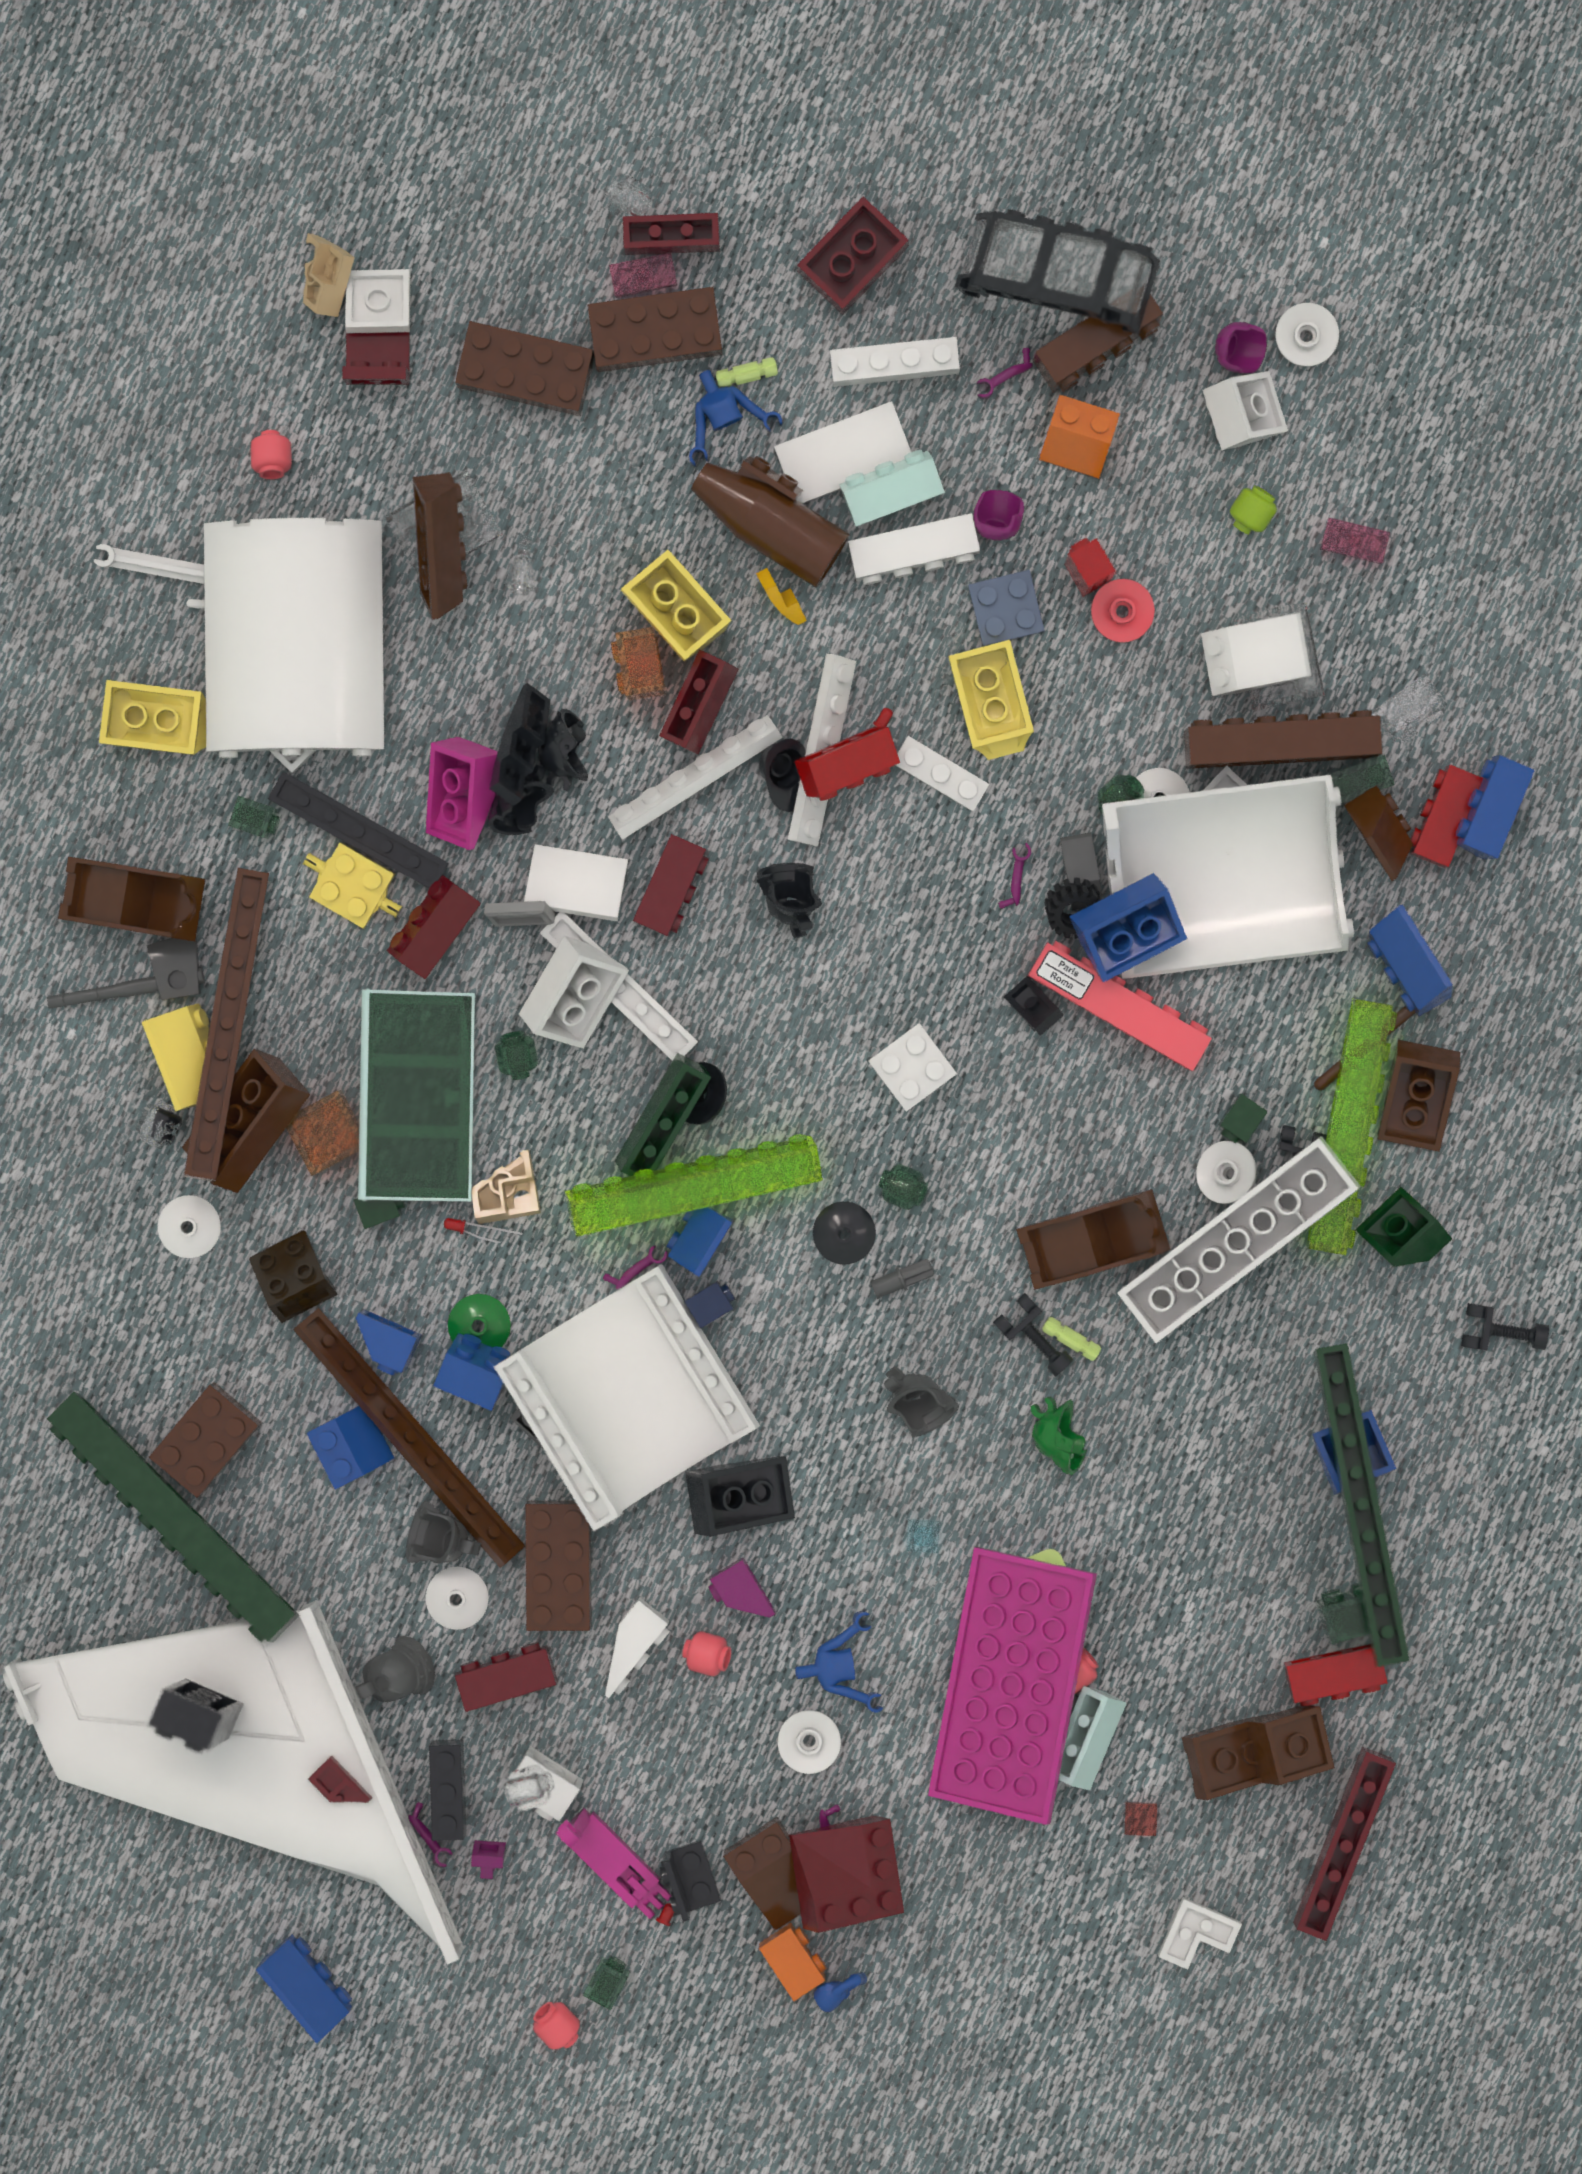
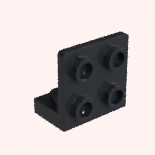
[660,1840,721,1922]

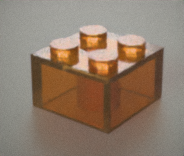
[611,627,666,701]
[286,1090,359,1176]

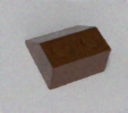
[1344,785,1413,881]

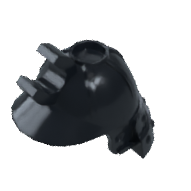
[538,709,588,791]
[488,764,554,835]
[757,863,822,939]

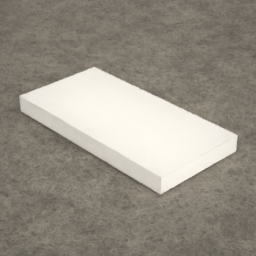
[774,401,911,504]

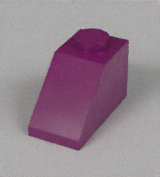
[708,1557,775,1618]

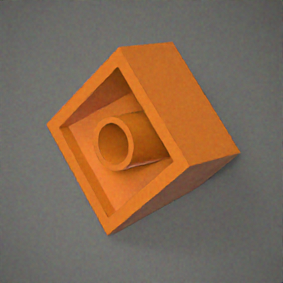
[1039,395,1120,479]

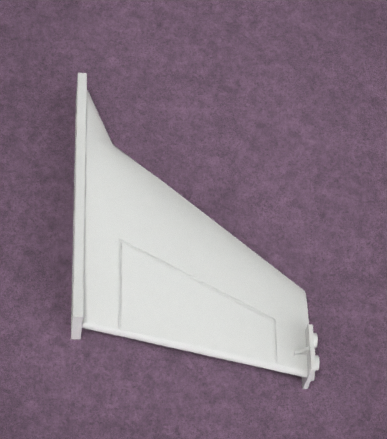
[3,1600,464,1964]

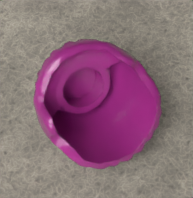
[1215,322,1267,373]
[973,489,1024,541]

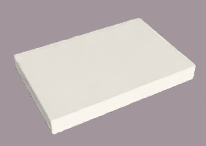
[524,844,628,922]

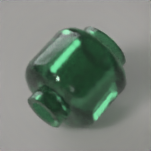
[1097,774,1144,815]
[494,1031,538,1080]
[879,1164,928,1210]

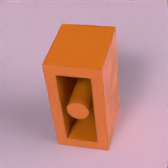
[759,1923,827,2001]

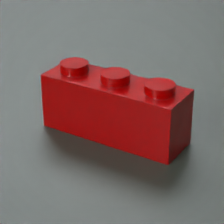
[1064,537,1116,597]
[795,726,900,801]
[1410,765,1483,868]
[1284,1644,1388,1706]

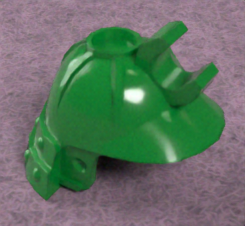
[1030,1397,1087,1476]

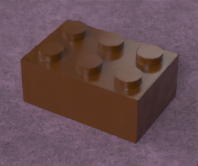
[149,1382,263,1498]

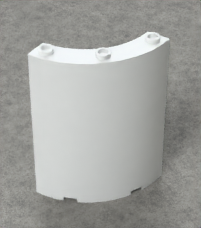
[204,518,384,758]
[1102,775,1354,979]

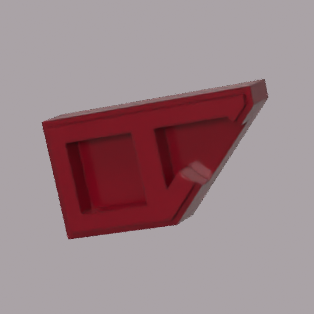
[308,1756,372,1803]

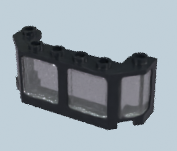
[955,209,1160,334]

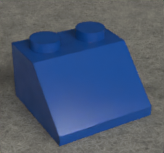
[666,1201,733,1277]
[356,1310,422,1376]
[306,1406,395,1490]
[1312,1410,1396,1495]

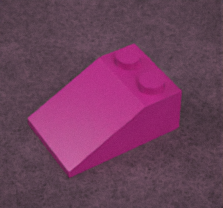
[426,737,498,850]

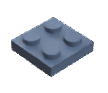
[968,569,1045,647]

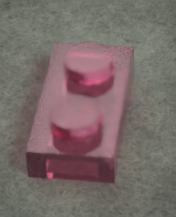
[609,253,678,298]
[1320,518,1390,564]

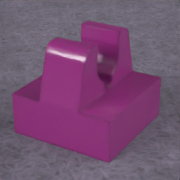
[471,1840,506,1879]

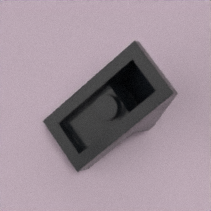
[1004,976,1064,1036]

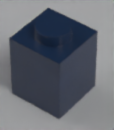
[684,1281,735,1328]

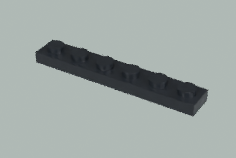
[268,772,450,888]

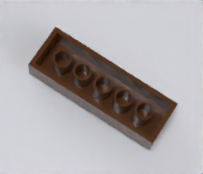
[1184,710,1382,769]

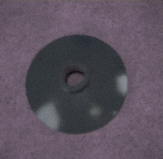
[685,1062,727,1125]
[813,1201,876,1265]

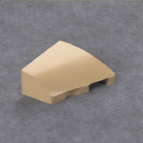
[303,233,355,317]
[471,1150,541,1224]

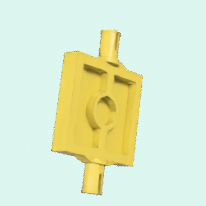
[303,842,402,929]

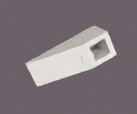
[605,1597,670,1698]

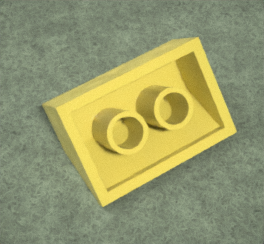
[621,550,731,661]
[142,1004,209,1111]

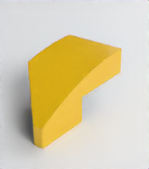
[756,568,807,625]

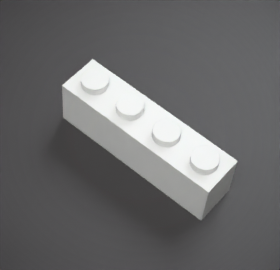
[830,337,960,387]
[848,513,980,585]

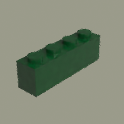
[615,1053,711,1185]

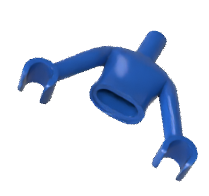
[689,370,782,467]
[795,1611,883,1713]

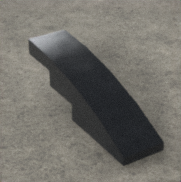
[489,683,551,806]

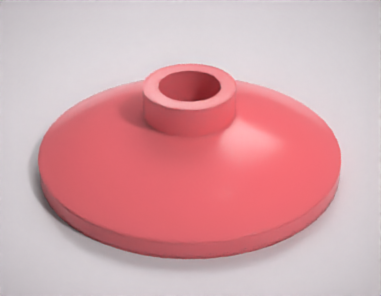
[1091,579,1155,643]

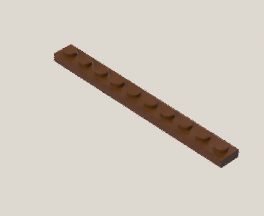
[183,868,269,1182]
[293,1308,525,1568]

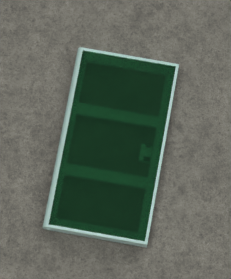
[358,989,475,1202]

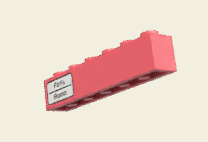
[1027,941,1212,1071]

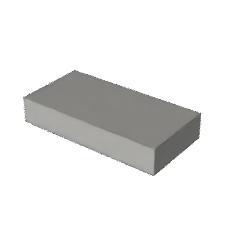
[484,901,555,927]

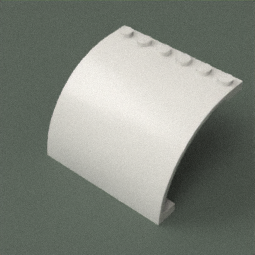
[494,1264,760,1531]

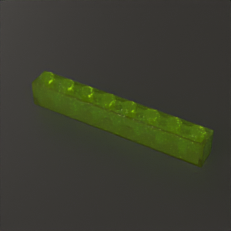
[1306,998,1397,1255]
[564,1134,823,1237]

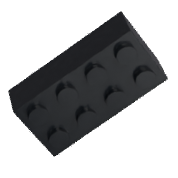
[148,1679,244,1753]

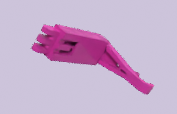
[556,1808,672,1919]

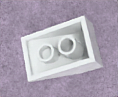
[1201,613,1311,696]

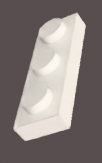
[895,736,990,812]

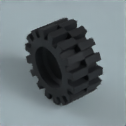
[1044,878,1102,939]

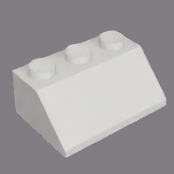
[519,936,629,1048]

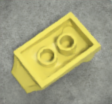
[948,640,1034,760]
[99,680,206,755]

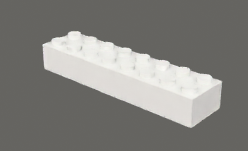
[1117,1136,1361,1343]

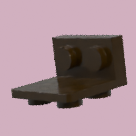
[249,1230,338,1323]

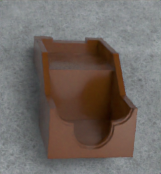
[58,857,205,942]
[1016,1189,1171,1290]
[1181,1705,1335,1800]

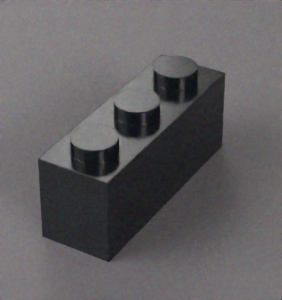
[429,1739,467,1841]

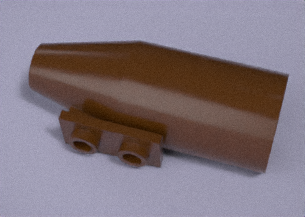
[691,456,850,588]

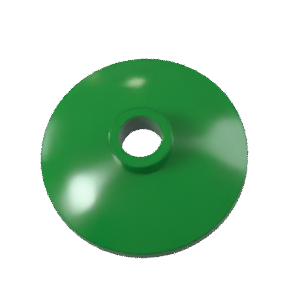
[448,1294,511,1347]

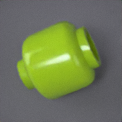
[1230,485,1277,535]

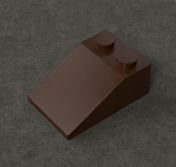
[1377,1040,1460,1152]
[723,1817,801,1930]

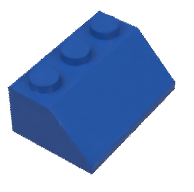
[1456,755,1535,859]
[1069,873,1187,983]
[1367,905,1453,1017]
[256,1934,353,2044]

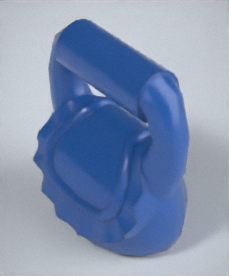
[814,1972,867,2012]

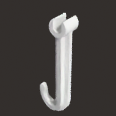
[94,544,205,609]

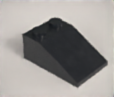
[685,1456,795,1537]

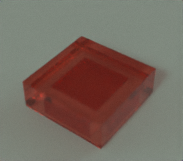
[1124,1802,1157,1836]

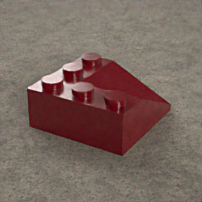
[789,1816,904,1933]

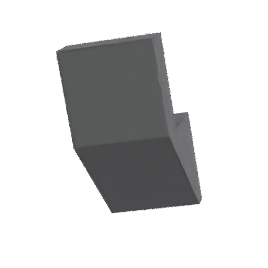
[1060,832,1102,910]

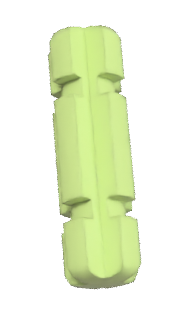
[716,357,778,387]
[1042,1317,1101,1361]

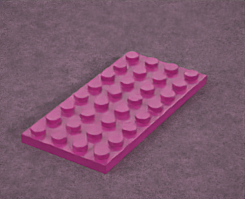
[928,1547,1097,1825]

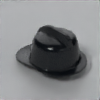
[759,738,806,812]

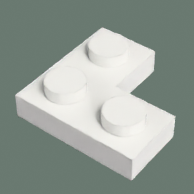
[1158,1897,1242,1970]

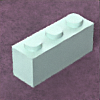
[839,450,945,527]
[1059,1686,1127,1790]

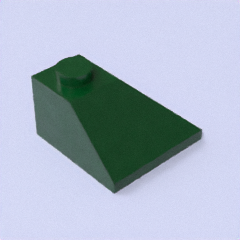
[1355,1187,1452,1267]

